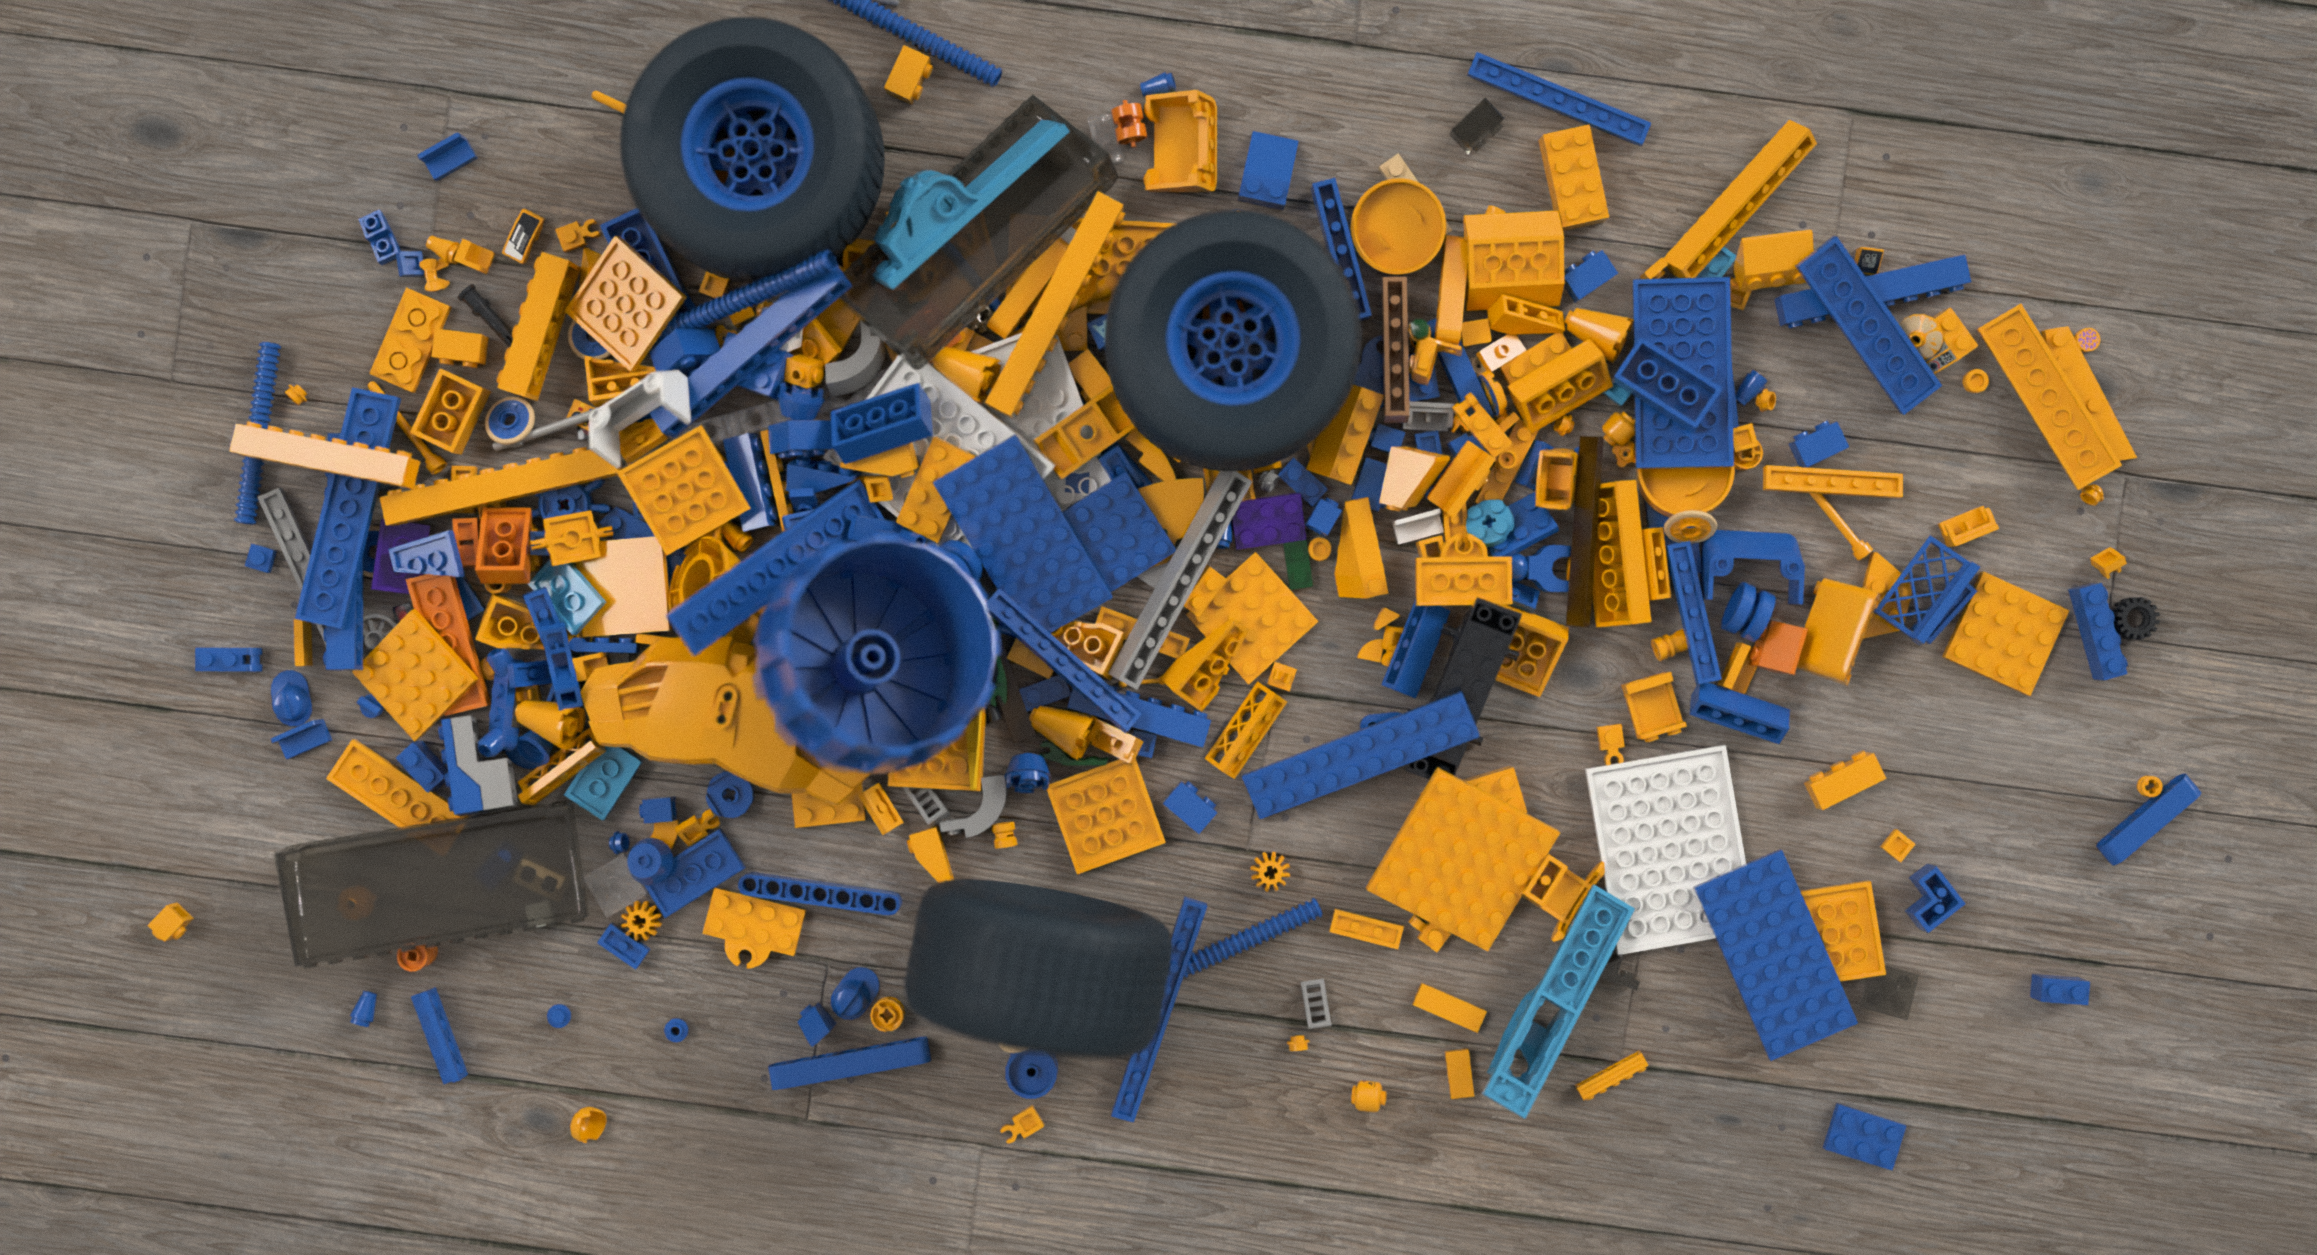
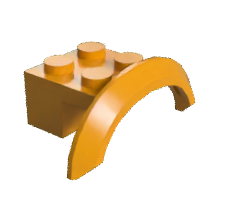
[1521,854,1605,942]

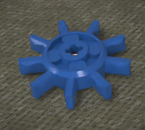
[532,479,613,531]

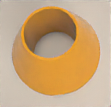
[669,536,746,620]

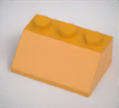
[1732,230,1814,291]

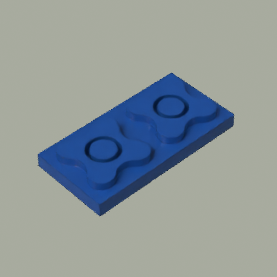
[643,828,746,918]

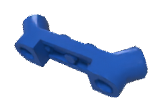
[477,648,524,758]

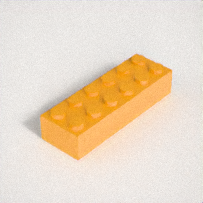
[497,252,581,401]
[1592,480,1651,627]

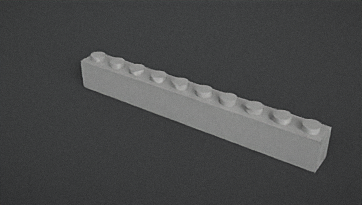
[1108,470,1252,690]

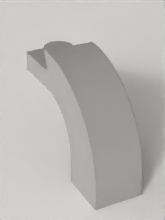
[825,317,885,396]
[940,773,1008,838]

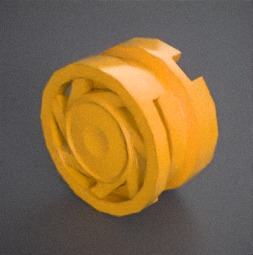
[1734,440,1763,470]
[870,996,905,1032]

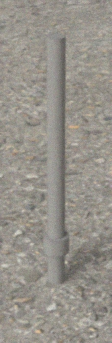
[493,407,599,452]

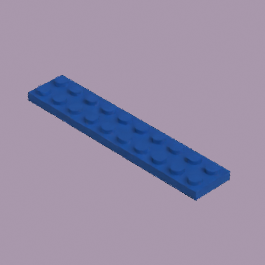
[295,387,401,630]
[665,480,884,656]
[1242,691,1480,819]

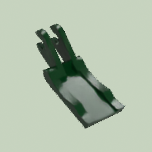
[990,655,1007,707]
[1039,740,1108,765]

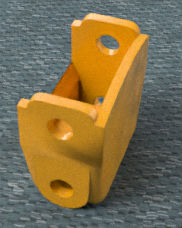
[1535,448,1579,509]

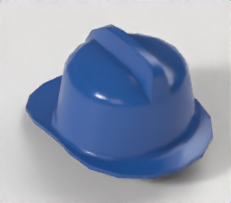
[271,670,312,726]
[506,730,553,769]
[831,967,879,1020]

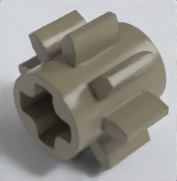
[965,303,994,333]

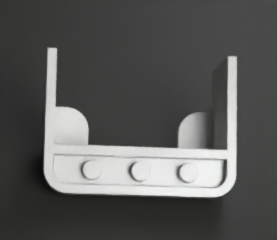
[589,370,691,468]

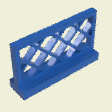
[1873,535,1980,646]

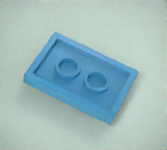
[528,560,606,635]
[564,746,644,821]

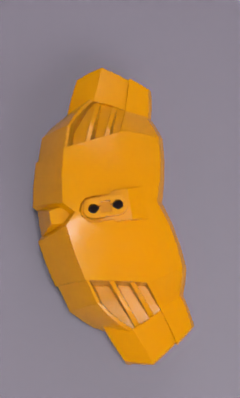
[580,636,871,806]

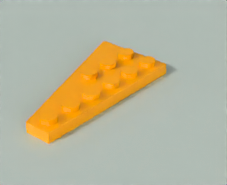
[2041,326,2137,461]

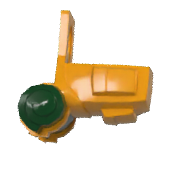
[1408,319,1462,386]

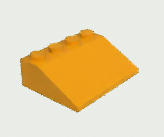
[1495,605,1569,697]

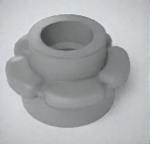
[1258,470,1279,492]

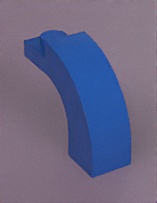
[540,622,583,711]

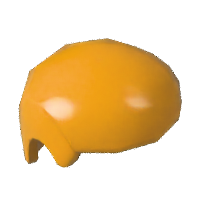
[570,1106,607,1143]

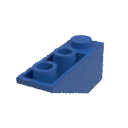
[786,456,862,493]

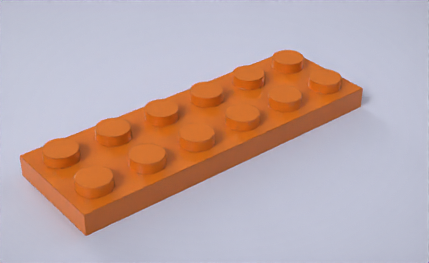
[406,574,491,716]

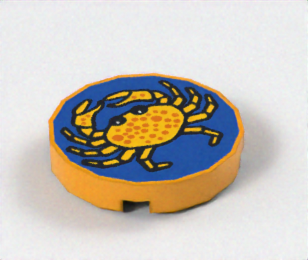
[1477,370,1507,417]

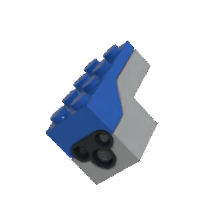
[438,715,519,817]

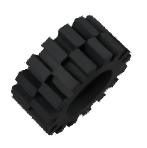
[2112,597,2160,640]

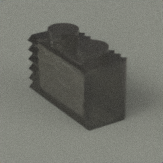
[1449,97,1505,154]

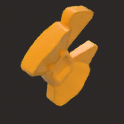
[419,259,450,292]

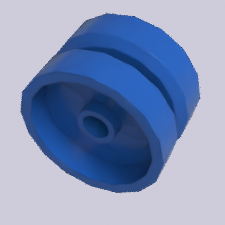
[939,540,983,581]
[1721,582,1776,642]
[1005,1051,1058,1099]

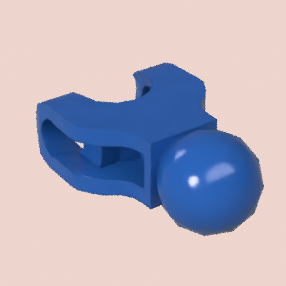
[1511,545,1572,592]

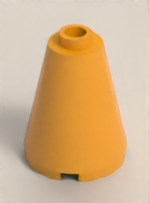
[1564,308,1634,363]
[932,347,1001,403]
[515,700,585,750]
[1029,705,1097,760]

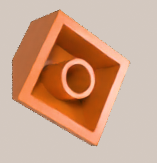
[1749,620,1808,675]

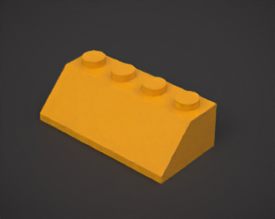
[1507,339,1613,434]
[1306,385,1384,486]

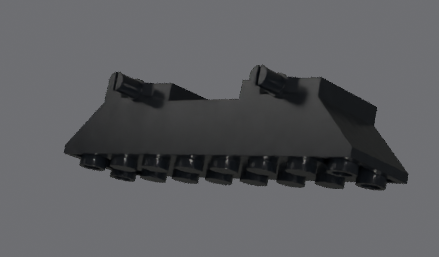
[1405,597,1522,780]

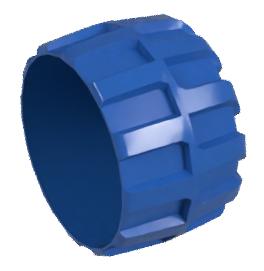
[752,533,1001,774]

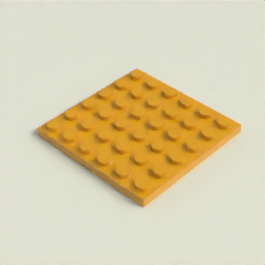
[1366,767,1560,951]

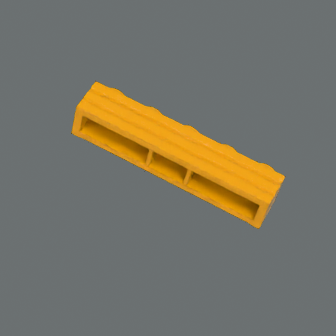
[1575,1050,1648,1101]

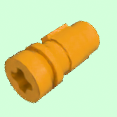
[1651,629,1688,661]

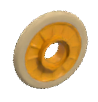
[1664,510,1717,544]

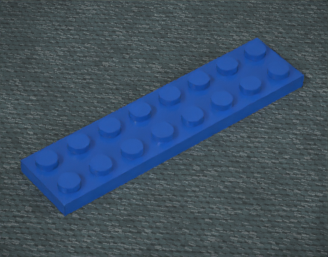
[1795,236,1942,415]

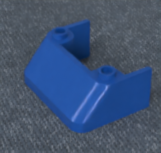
[1700,530,1805,605]

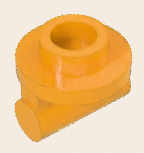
[1451,414,1469,433]

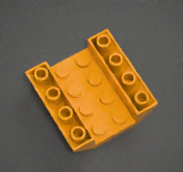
[1463,211,1564,311]

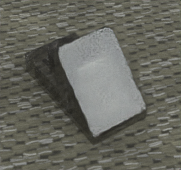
[1599,954,1640,990]

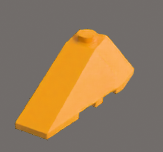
[1334,497,1388,598]
[475,593,583,652]
[1160,618,1249,712]
[1050,621,1125,681]

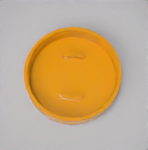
[1351,178,1447,275]
[1636,466,1735,518]

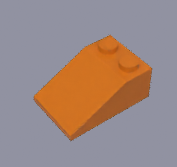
[475,507,532,584]

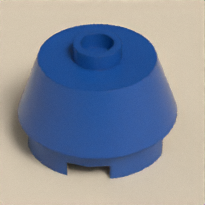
[777,383,825,421]
[1004,753,1051,793]
[627,838,674,885]

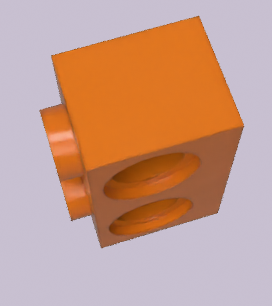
[452,518,480,568]

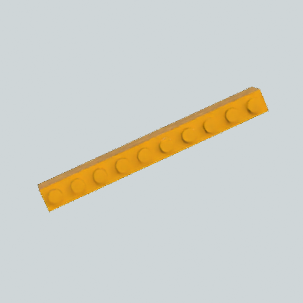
[985,191,1126,419]
[379,447,623,526]

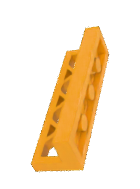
[1204,681,1287,779]
[518,727,607,805]

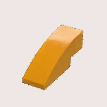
[1126,427,1176,482]

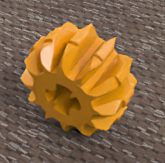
[1250,851,1290,892]
[621,900,662,940]

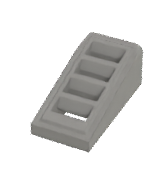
[903,787,950,828]
[1301,978,1332,1030]

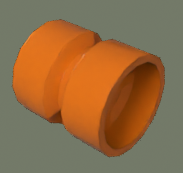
[397,936,438,972]

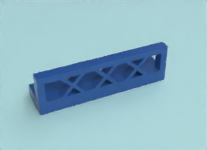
[411,987,468,1085]

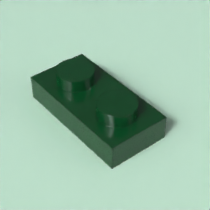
[1283,540,1313,590]

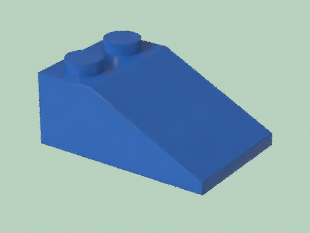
[1238,131,1299,211]

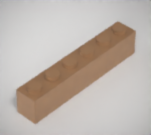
[1381,277,1410,423]

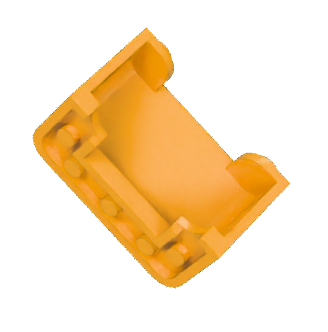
[1143,90,1217,192]
[1796,578,1881,686]

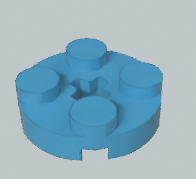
[1466,499,1514,547]

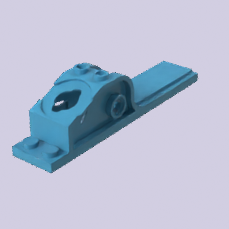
[872,120,1070,290]
[1481,885,1635,1119]

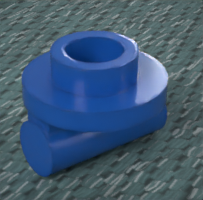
[357,694,384,718]

